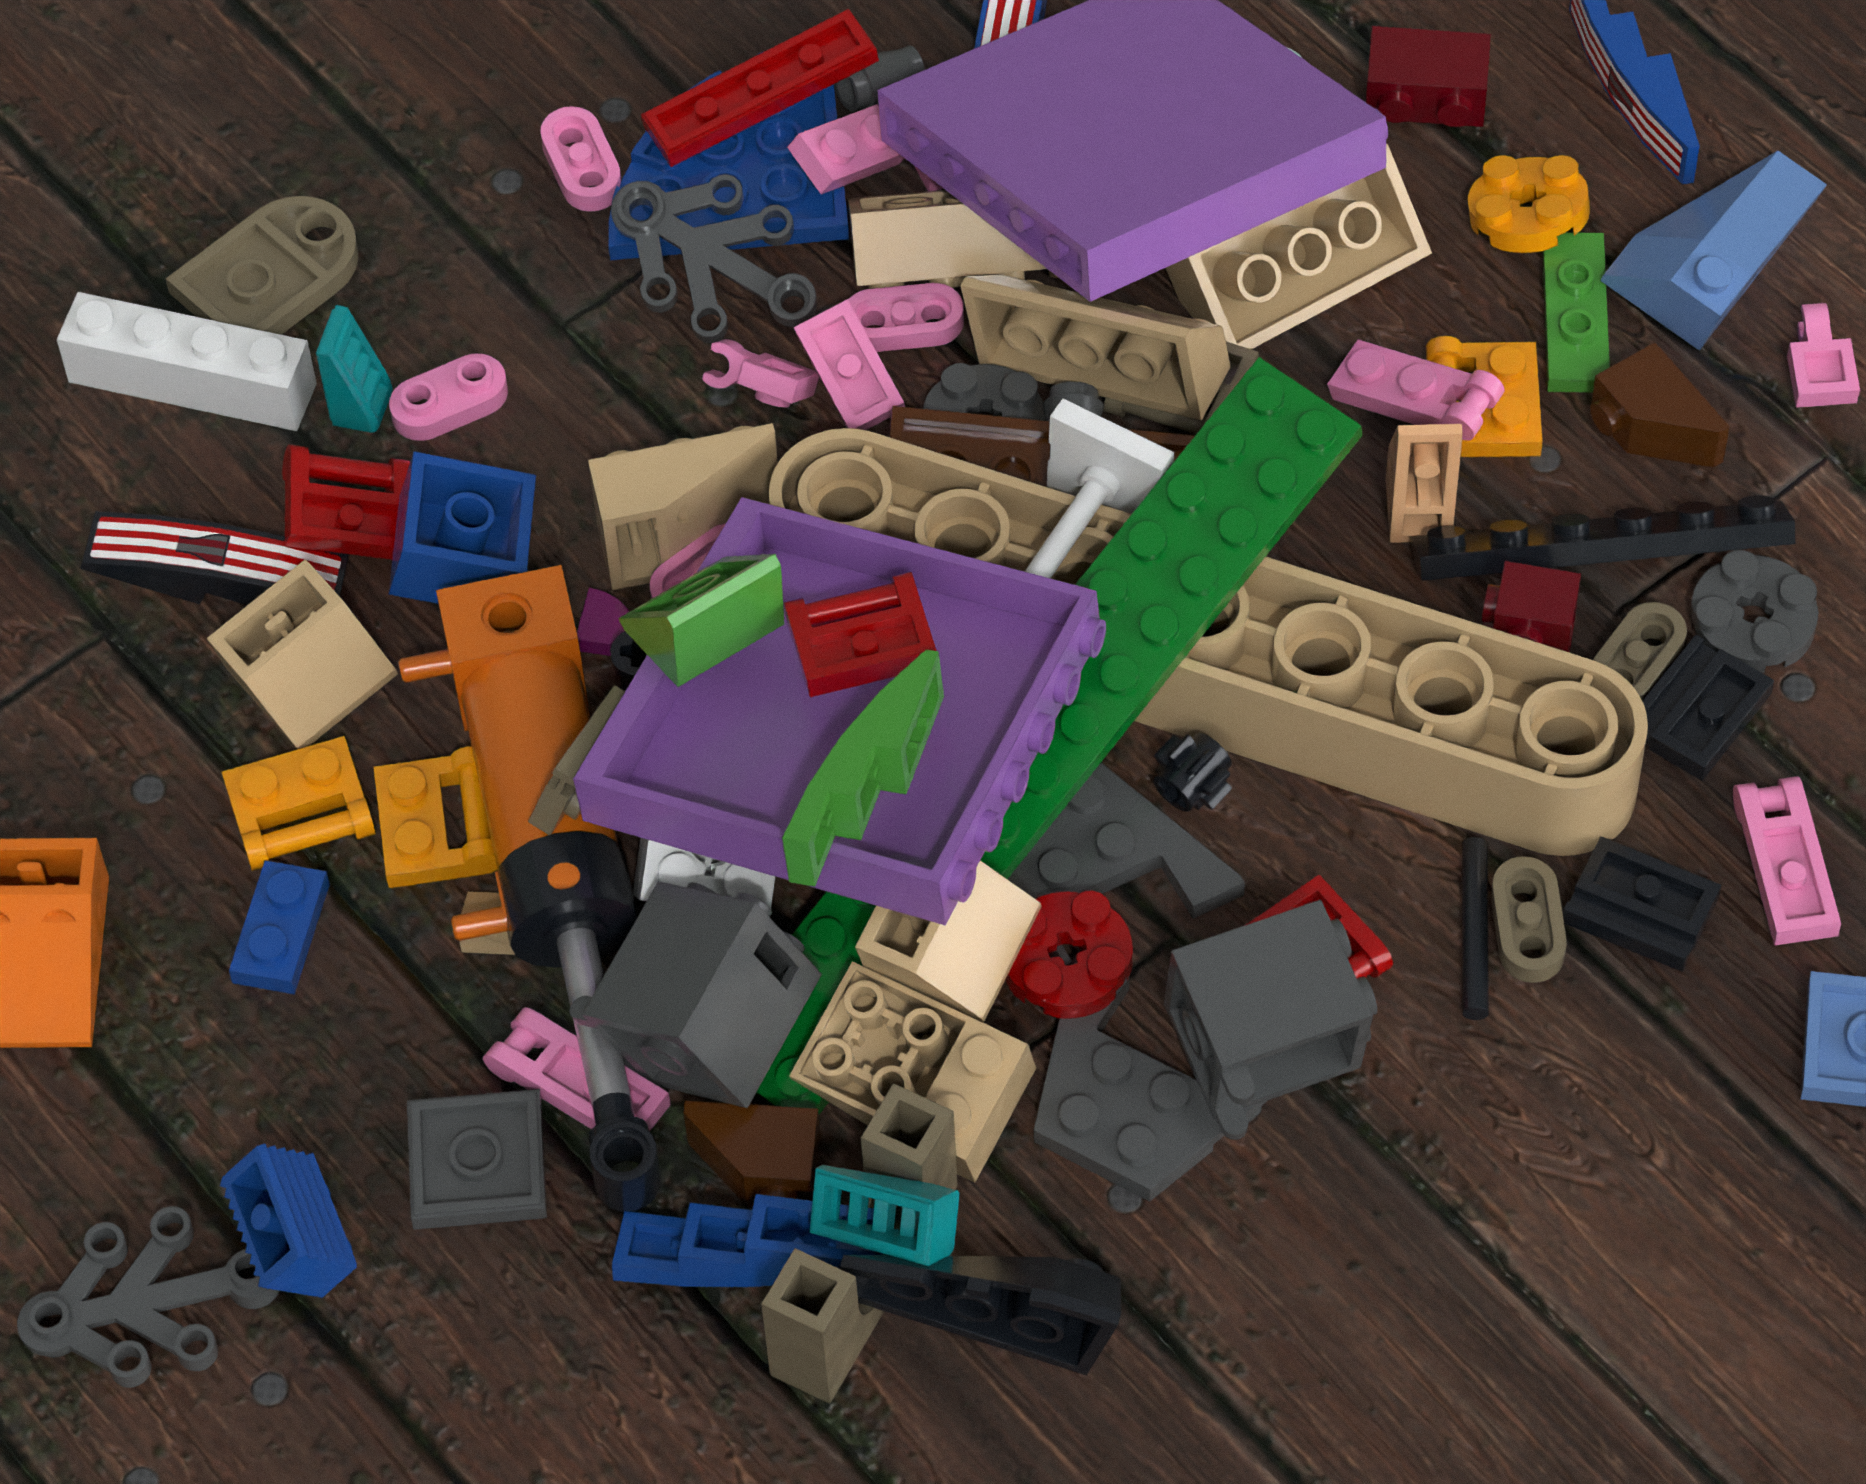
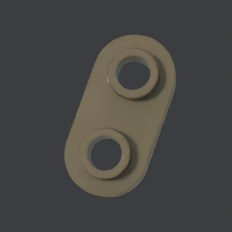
[1593,602,1687,701]
[1491,856,1567,983]

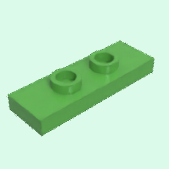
[1542,232,1610,392]

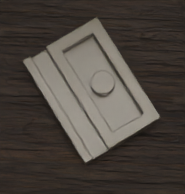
[528,685,625,836]

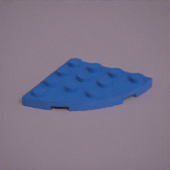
[608,52,849,260]

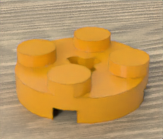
[1468,155,1590,253]

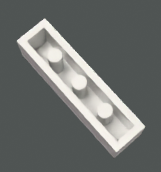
[57,292,317,431]

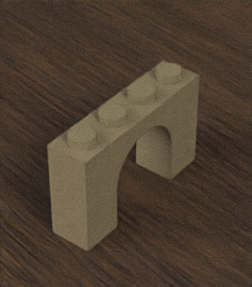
[761,1083,958,1404]

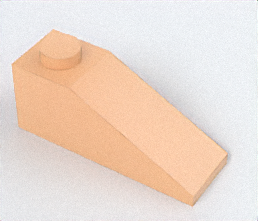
[1386,424,1463,543]

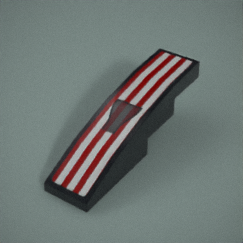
[80,511,349,605]

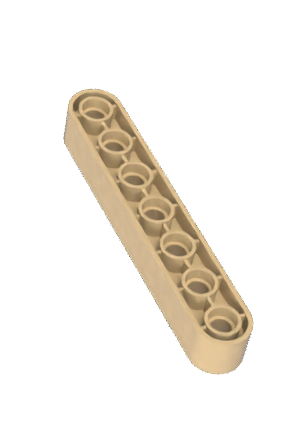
[769,428,1648,856]

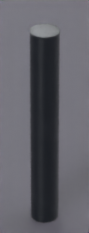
[1462,837,1489,1020]

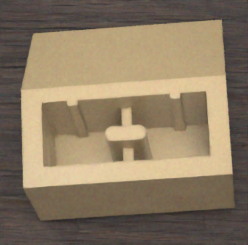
[207,559,398,749]
[855,861,1041,1023]

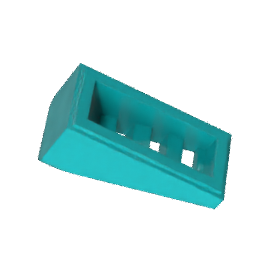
[316,305,393,433]
[810,1165,960,1266]

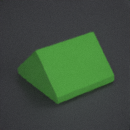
[618,554,785,687]

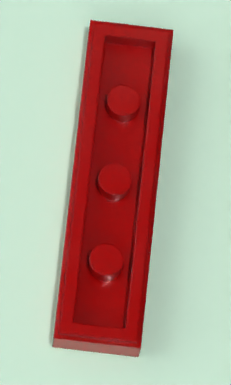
[641,9,879,167]

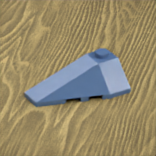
[1600,151,1827,351]

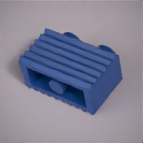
[220,1144,357,1298]

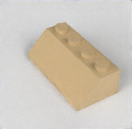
[1166,144,1432,349]
[847,190,1058,289]
[960,274,1230,420]

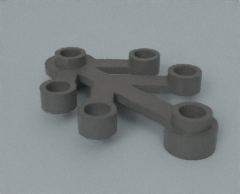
[611,174,817,343]
[17,1206,279,1388]

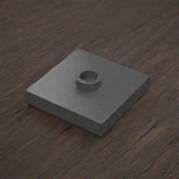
[407,1089,547,1230]

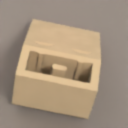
[588,423,778,591]
[789,961,1036,1183]

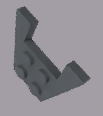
[1007,763,1245,965]
[1034,951,1268,1202]

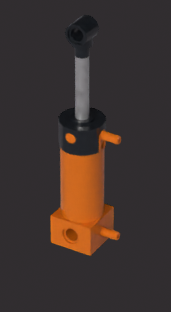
[398,565,661,1212]

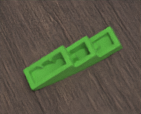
[782,650,944,887]

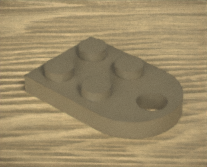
[165,196,358,335]

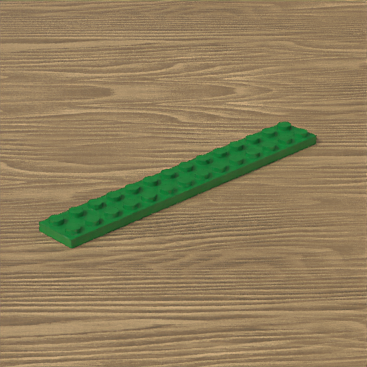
[755,357,1363,1114]

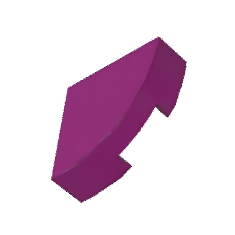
[577,588,630,656]

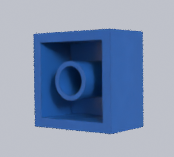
[388,451,536,604]

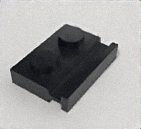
[1642,635,1774,781]
[1563,836,1722,972]

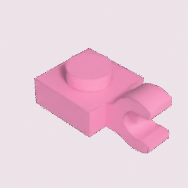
[1787,303,1860,408]
[702,339,819,407]

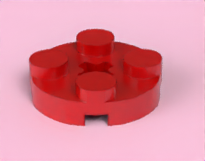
[1005,890,1133,1019]

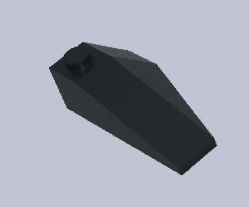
[837,1255,1121,1376]

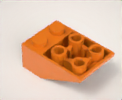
[0,838,109,1048]

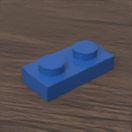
[229,860,330,995]

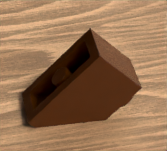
[1590,342,1730,467]
[684,1101,821,1207]

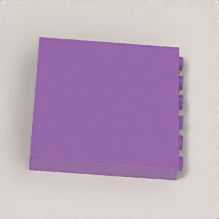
[877,0,1388,302]
[573,497,1106,926]

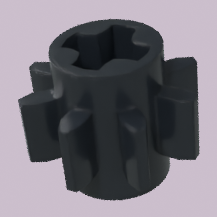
[1153,733,1232,812]

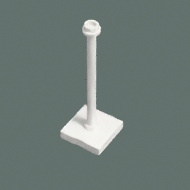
[1025,398,1174,578]

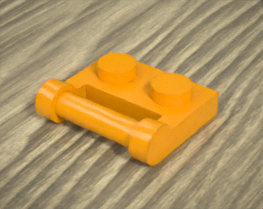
[1426,336,1543,457]
[222,736,376,871]
[374,746,497,888]

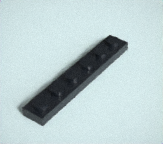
[1411,495,1796,581]

